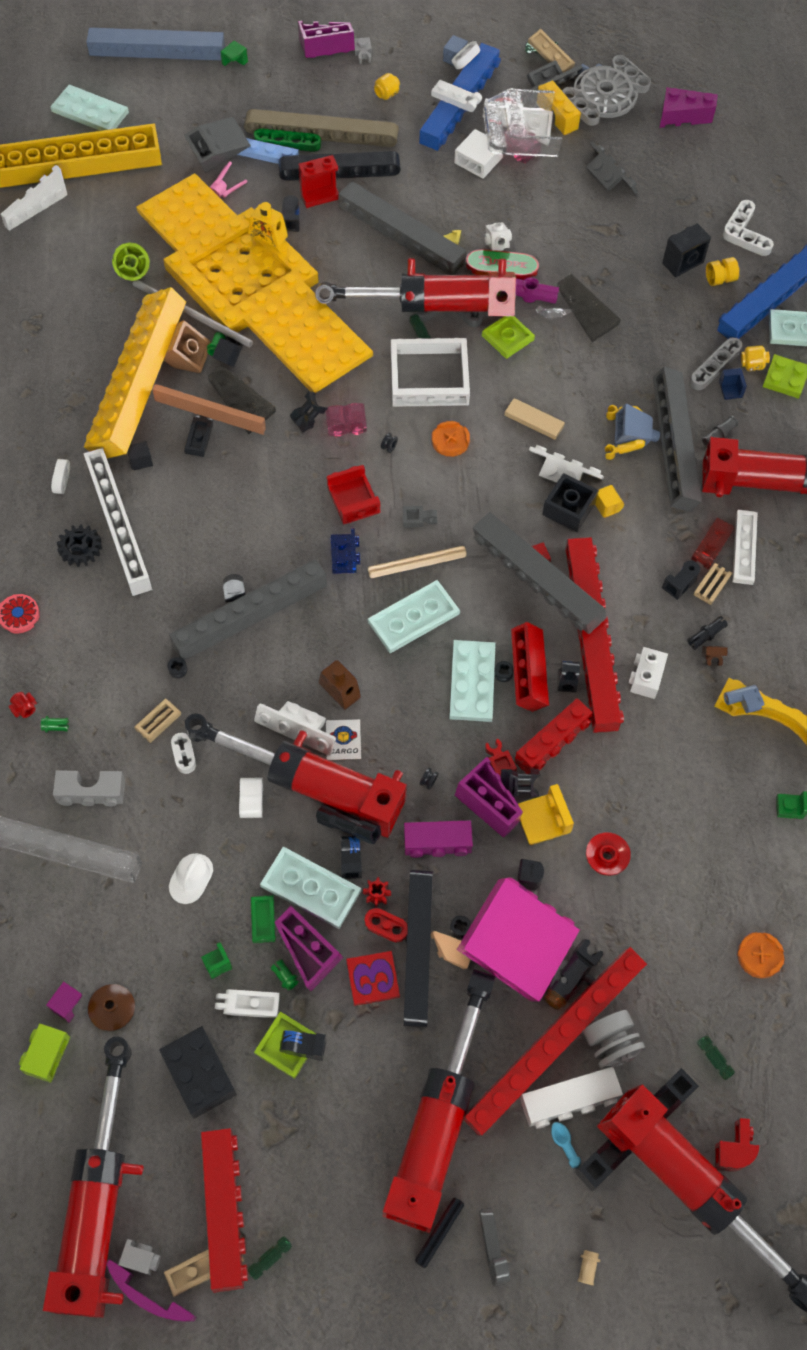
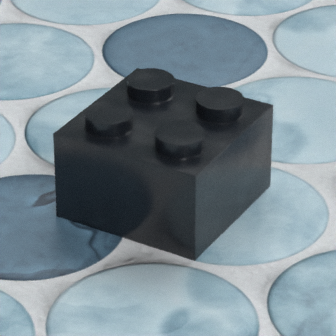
[662,223,711,278]
[542,473,599,532]

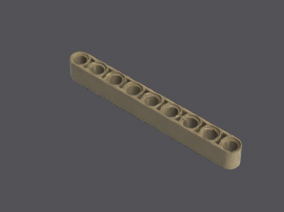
[244,109,399,147]

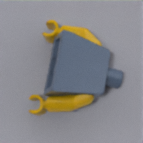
[605,404,660,460]

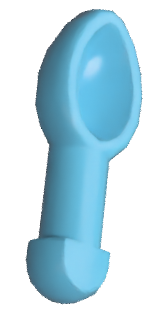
[551,1122,581,1168]

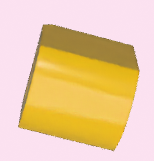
[595,485,624,518]

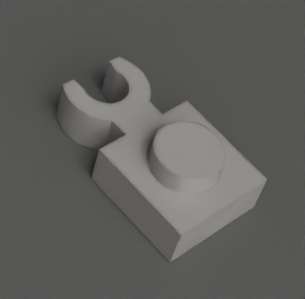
[354,37,372,64]

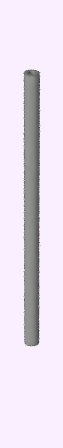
[133,280,253,348]

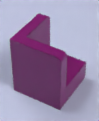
[46,981,82,1023]

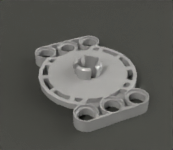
[562,55,651,126]

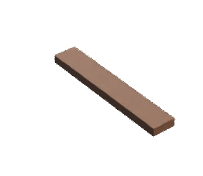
[152,384,266,435]

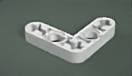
[723,200,774,256]

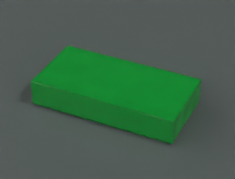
[251,895,276,943]

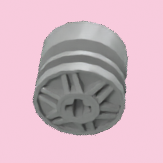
[583,1010,646,1070]

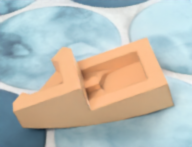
[430,931,470,969]

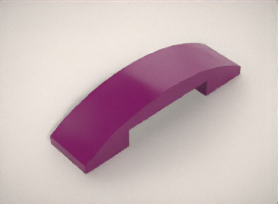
[106,1259,197,1322]

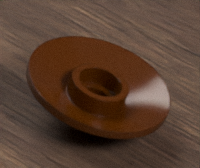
[88,984,135,1031]

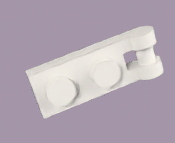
[431,80,482,112]

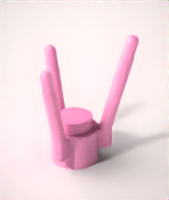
[209,162,248,198]

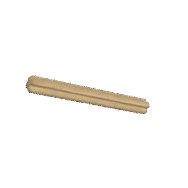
[368,546,466,578]

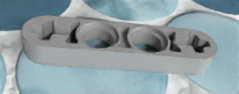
[690,337,742,390]

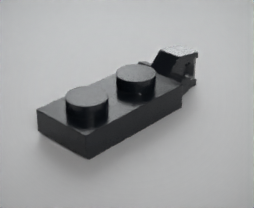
[184,415,214,457]

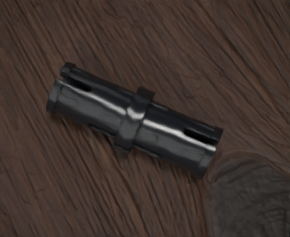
[687,616,728,650]

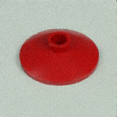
[586,832,631,876]

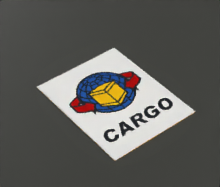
[326,719,361,760]

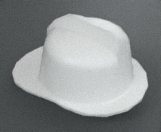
[169,853,213,904]

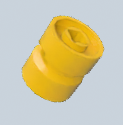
[706,257,739,286]

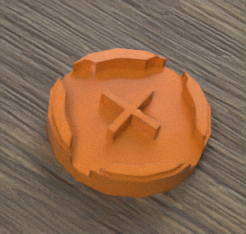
[431,421,470,457]
[737,932,784,979]

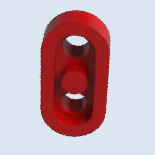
[365,908,408,943]

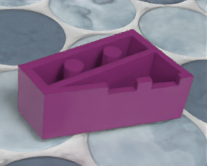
[298,21,355,58]
[659,87,718,128]
[454,757,523,838]
[275,906,344,992]

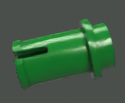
[207,332,226,356]
[41,716,69,733]
[271,959,299,990]

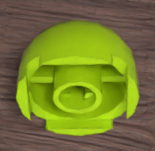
[112,242,150,281]

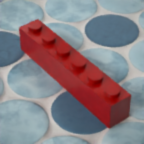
[201,1128,248,1293]

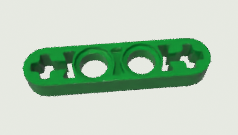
[254,128,321,152]

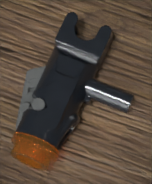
[544,939,603,1010]

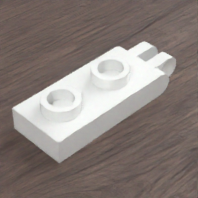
[215,989,280,1018]

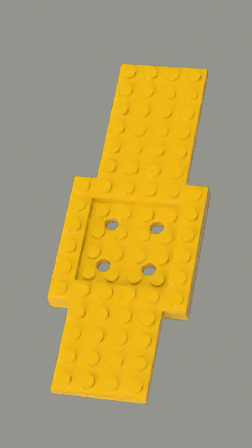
[136,173,373,393]

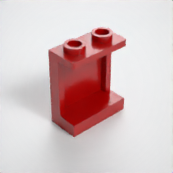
[298,155,339,208]
[326,465,381,525]

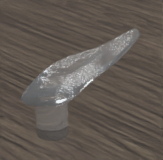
[536,306,572,319]

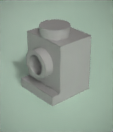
[118,1239,161,1276]

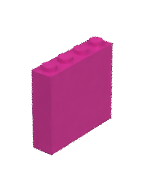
[456,877,580,1002]

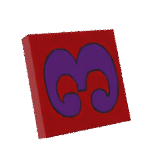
[346,951,400,1006]

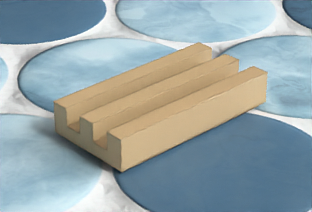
[693,563,732,605]
[135,698,181,743]

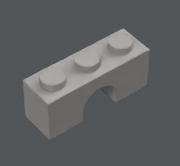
[53,770,125,806]

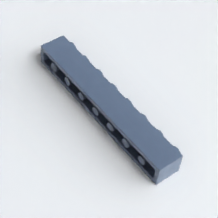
[87,28,225,60]

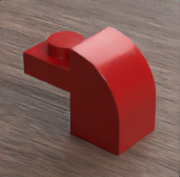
[715,1118,760,1171]

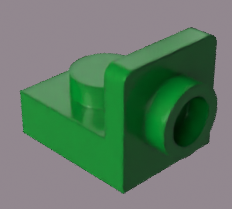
[776,791,807,819]

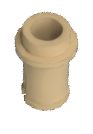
[578,1250,600,1286]

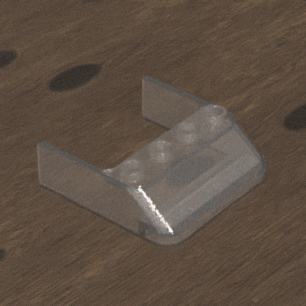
[483,88,562,157]

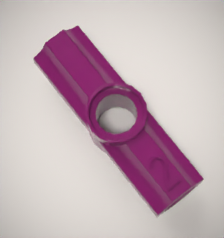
[502,277,559,304]

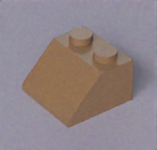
[164,320,211,373]

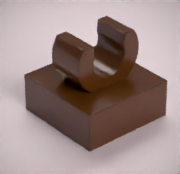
[702,646,728,666]

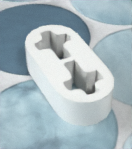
[452,41,480,69]
[51,459,70,494]
[171,733,196,774]

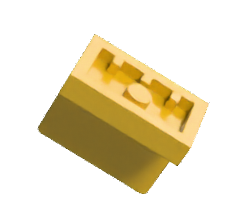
[518,784,574,845]

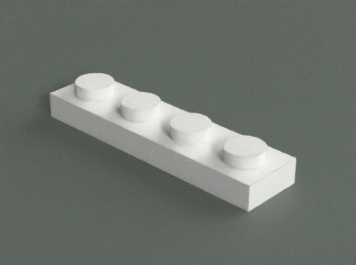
[732,510,757,585]

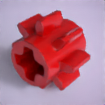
[8,692,37,718]
[363,877,391,908]

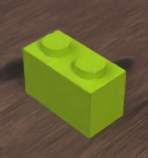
[19,1023,70,1083]

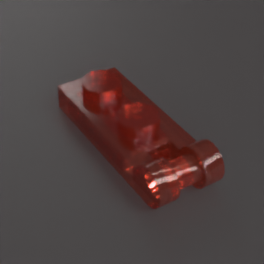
[691,518,735,569]

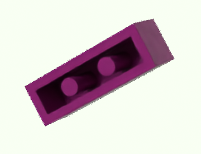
[404,820,473,858]

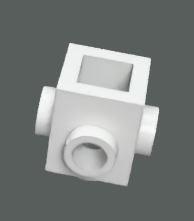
[484,222,512,251]

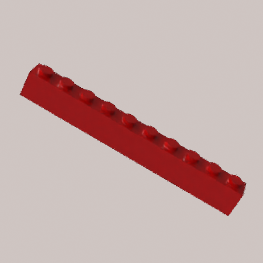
[565,537,624,733]
[463,947,647,1136]

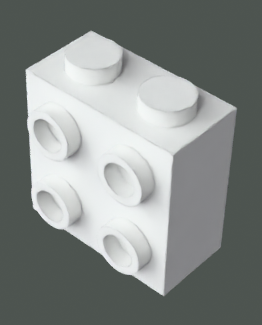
[454,129,504,179]

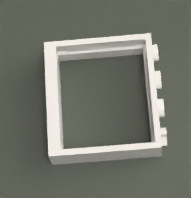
[391,338,470,407]

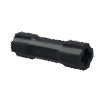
[316,804,381,844]

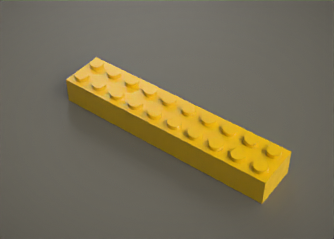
[0,123,162,188]
[84,287,186,459]

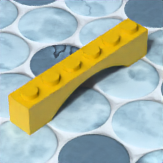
[714,678,807,745]

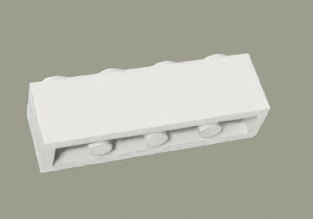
[520,1067,623,1129]

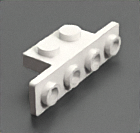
[529,445,604,483]
[254,701,336,756]

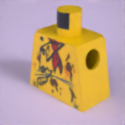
[248,202,288,248]

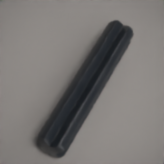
[415,1197,464,1268]

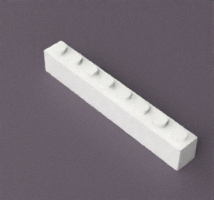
[84,448,152,596]

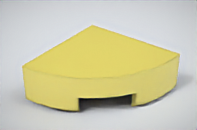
[444,230,461,245]

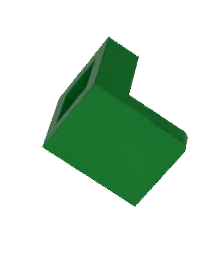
[220,41,248,66]
[201,942,233,979]

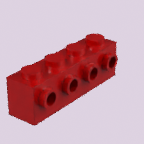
[511,622,549,712]
[514,698,593,774]

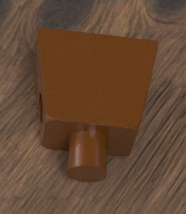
[319,660,361,710]

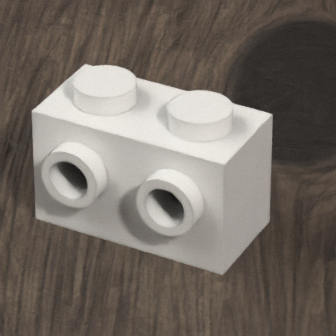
[628,647,668,699]

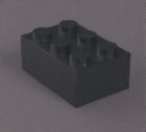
[159,1026,237,1119]

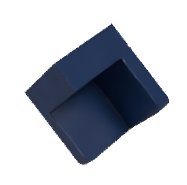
[719,368,747,400]

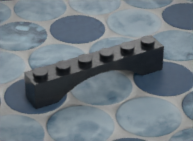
[575,1068,699,1191]

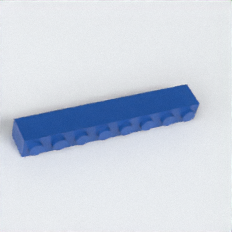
[419,43,501,151]
[717,244,807,339]

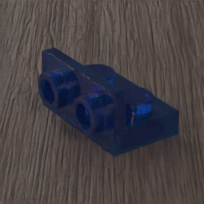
[331,528,360,574]

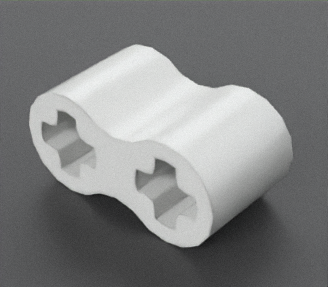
[239,777,263,818]

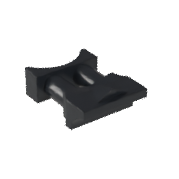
[290,391,328,433]
[501,769,540,798]

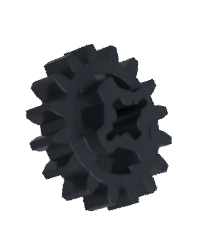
[57,524,103,567]

